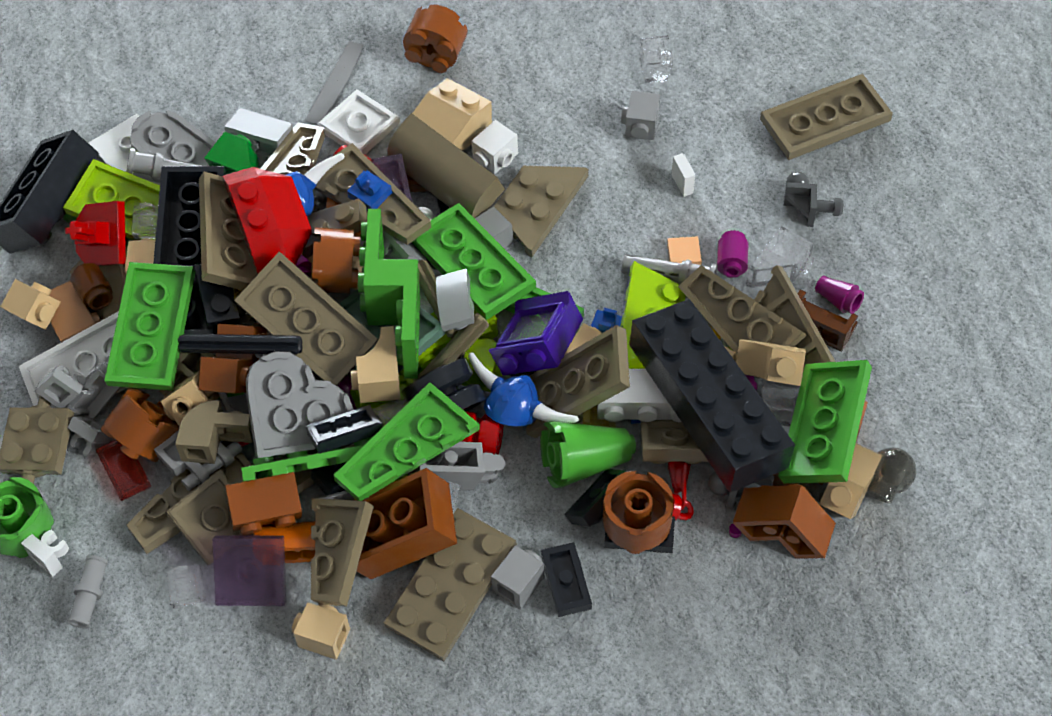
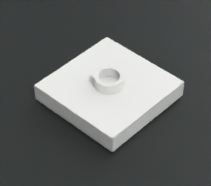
[317,90,400,154]
[89,114,139,174]

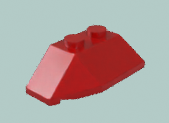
[222,167,312,275]

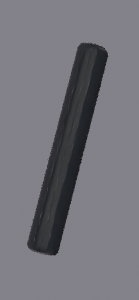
[178,334,303,355]

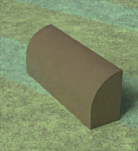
[387,113,505,219]

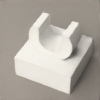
[21,530,69,577]

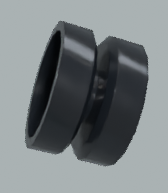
[401,358,487,411]

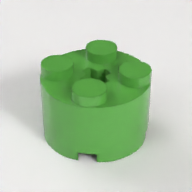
[0,477,54,558]

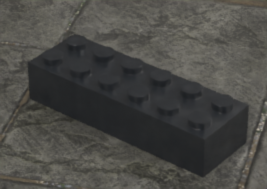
[153,166,226,334]
[629,299,795,493]

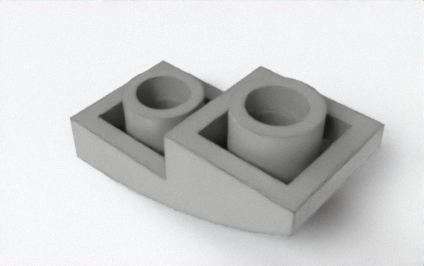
[436,269,474,332]

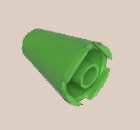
[540,421,636,488]

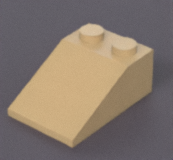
[412,78,492,151]

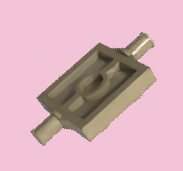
[0,395,74,484]

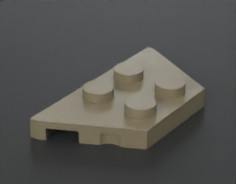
[494,166,589,257]
[754,265,836,376]

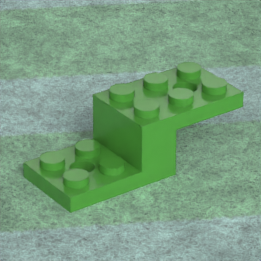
[358,209,420,379]

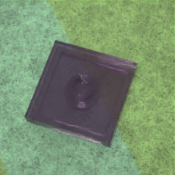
[213,535,287,606]

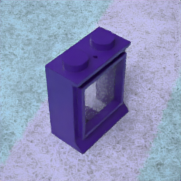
[489,291,583,376]

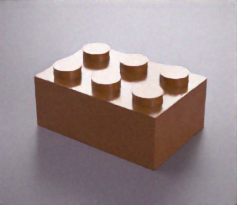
[354,468,457,579]

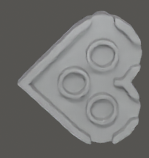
[130,110,216,185]
[246,351,353,458]

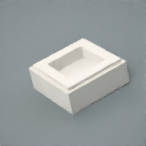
[671,153,695,197]

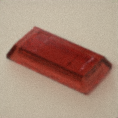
[95,440,152,501]

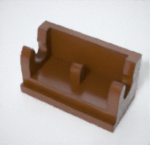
[797,290,858,352]

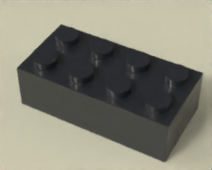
[0,129,99,254]

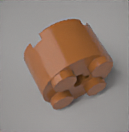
[403,4,468,73]
[312,227,360,294]
[101,388,180,462]
[603,471,673,554]

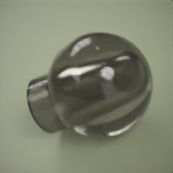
[867,447,917,504]

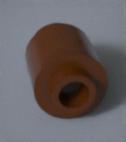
[70,263,113,310]

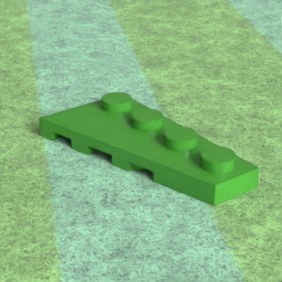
[333,382,480,501]
[241,437,372,482]

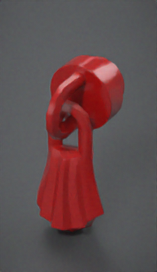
[668,461,694,520]

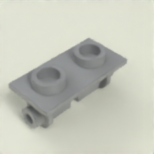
[67,356,121,420]

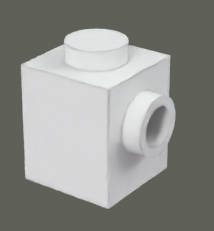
[471,120,518,174]

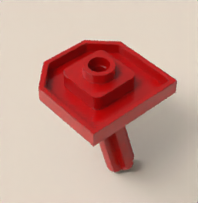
[65,201,126,266]

